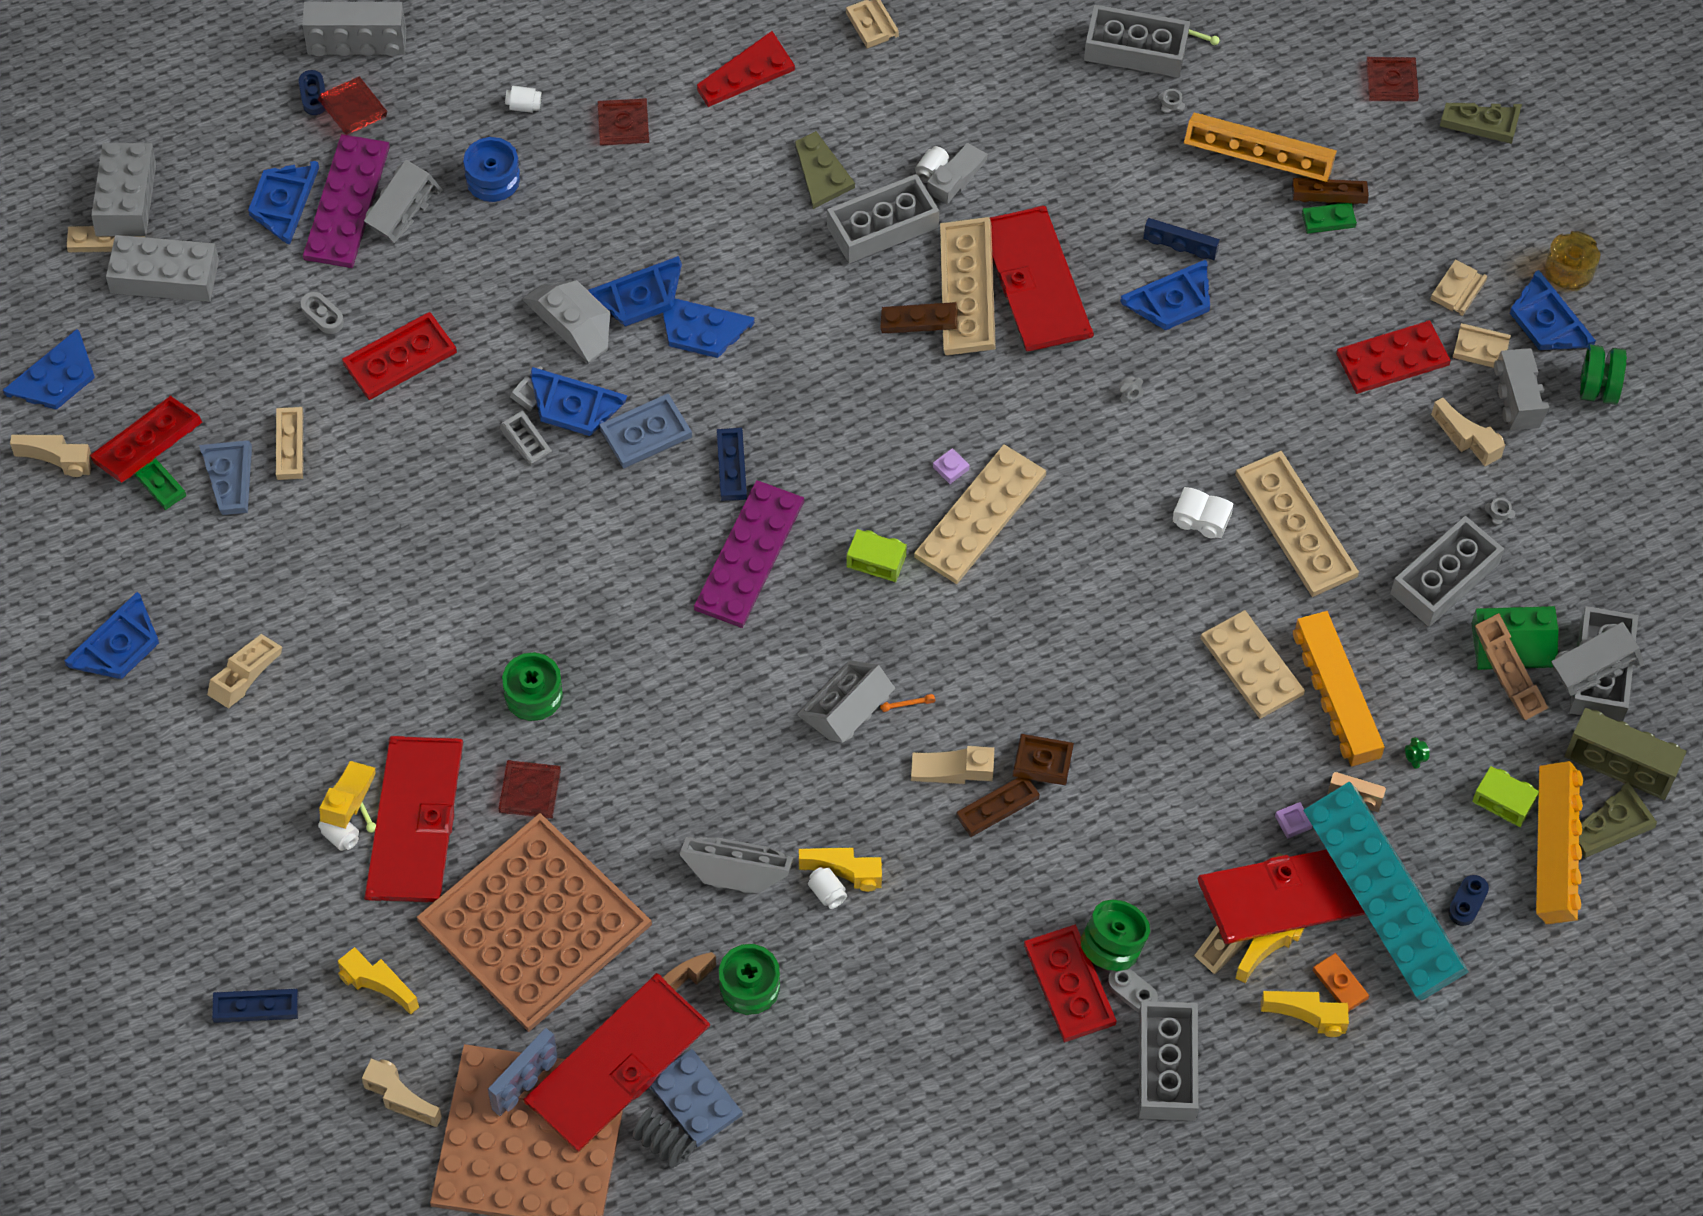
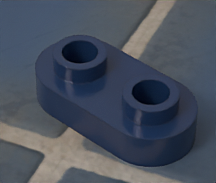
[299,70,328,115]
[1449,875,1489,926]

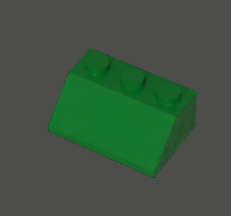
[1471,606,1558,670]

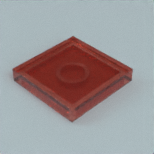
[1366,57,1419,101]
[318,76,388,135]
[598,98,649,145]
[498,760,561,819]

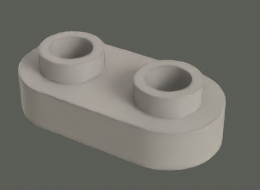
[301,292,344,334]
[1108,969,1158,1012]

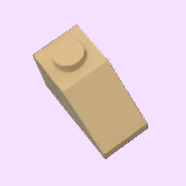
[1194,926,1250,974]

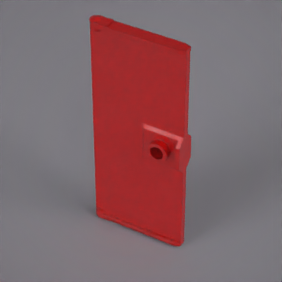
[990,206,1094,351]
[364,736,464,902]
[1197,849,1366,944]
[523,973,710,1153]

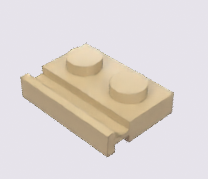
[846,0,899,48]
[1430,259,1487,316]
[1453,323,1511,368]

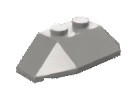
[523,280,610,364]
[680,837,793,894]

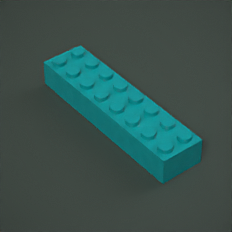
[1303,781,1469,1001]

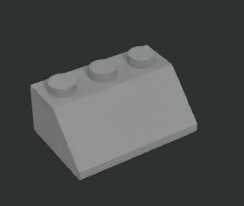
[798,660,896,743]

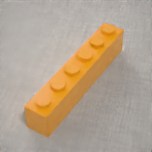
[1184,112,1337,182]
[1293,611,1385,767]
[1536,761,1583,924]

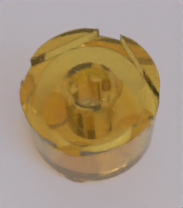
[1545,231,1601,291]

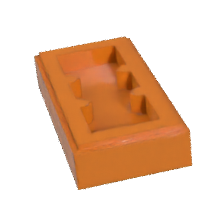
[1312,953,1369,1012]

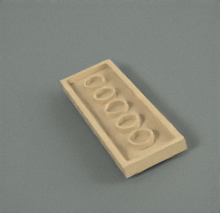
[940,217,996,355]
[914,445,1046,584]
[1235,450,1359,597]

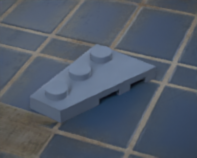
[199,440,252,515]

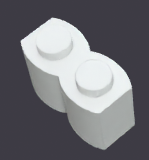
[1173,487,1233,538]

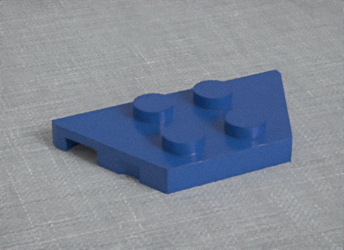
[248,161,319,244]
[588,256,682,327]
[1120,260,1210,330]
[1510,270,1596,350]
[663,298,755,358]
[3,329,95,410]
[530,367,627,436]
[64,592,159,679]

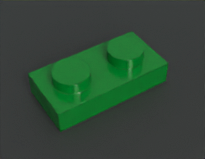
[1302,203,1357,234]
[134,458,186,510]

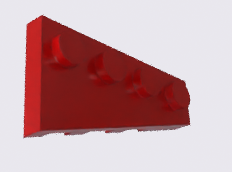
[697,31,795,107]

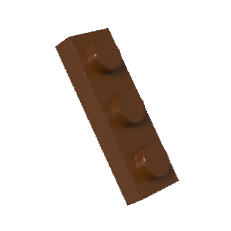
[1292,178,1369,204]
[880,302,958,333]
[956,777,1040,837]

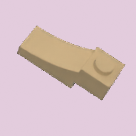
[1431,398,1505,466]
[10,435,92,477]
[207,634,282,708]
[911,746,994,784]
[362,1059,442,1127]

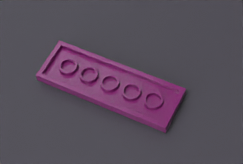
[303,134,390,268]
[694,480,804,628]

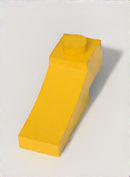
[319,761,376,829]
[799,848,882,892]
[1236,927,1305,983]
[338,947,419,1014]
[1261,991,1349,1037]

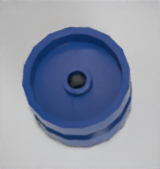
[463,137,520,202]

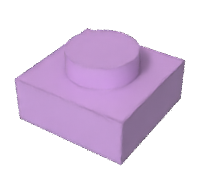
[933,448,970,484]
[1275,802,1312,839]

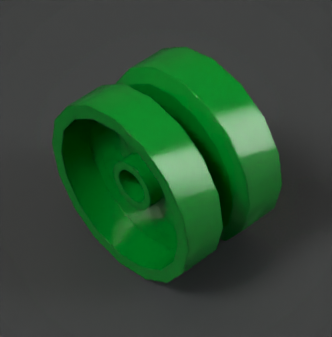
[1580,344,1627,405]
[502,652,563,721]
[1080,899,1150,971]
[719,944,780,1015]

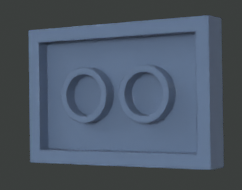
[599,394,692,469]
[488,1028,557,1116]
[650,1049,743,1147]

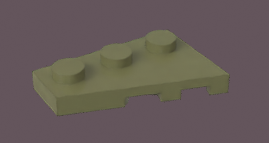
[1440,103,1522,144]
[795,131,855,209]
[1579,782,1657,858]

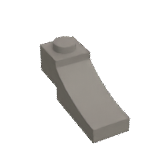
[927,143,988,205]

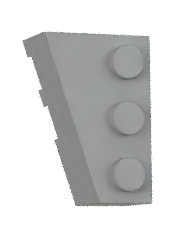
[364,160,443,243]
[1494,348,1549,431]
[1552,622,1644,696]

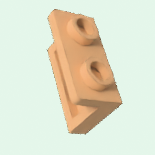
[1327,772,1386,813]

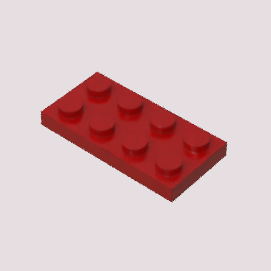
[342,312,457,400]
[1336,320,1451,394]
[90,396,203,483]
[1024,924,1117,1043]

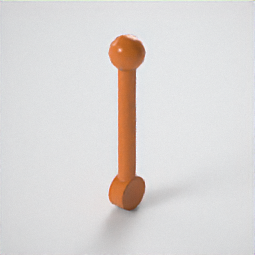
[880,694,936,712]

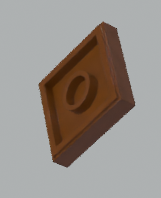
[1013,734,1074,786]

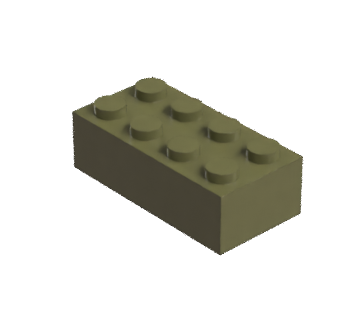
[1564,708,1687,800]

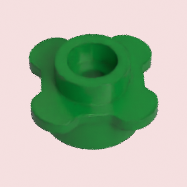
[1405,737,1430,769]

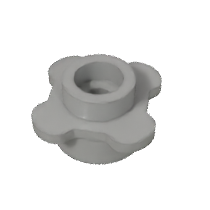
[1158,89,1185,113]
[1119,377,1144,403]
[1484,498,1515,525]

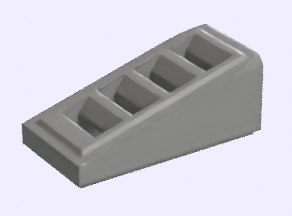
[500,410,552,466]

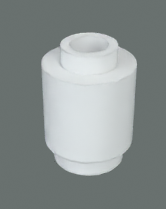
[505,86,542,113]
[915,146,949,183]
[318,822,359,851]
[808,867,847,909]

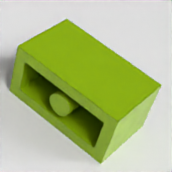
[846,529,907,582]
[1472,766,1539,827]

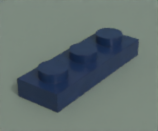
[1143,218,1220,260]
[717,428,747,501]
[212,989,299,1023]

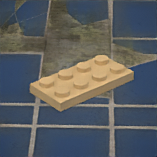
[1201,610,1305,719]

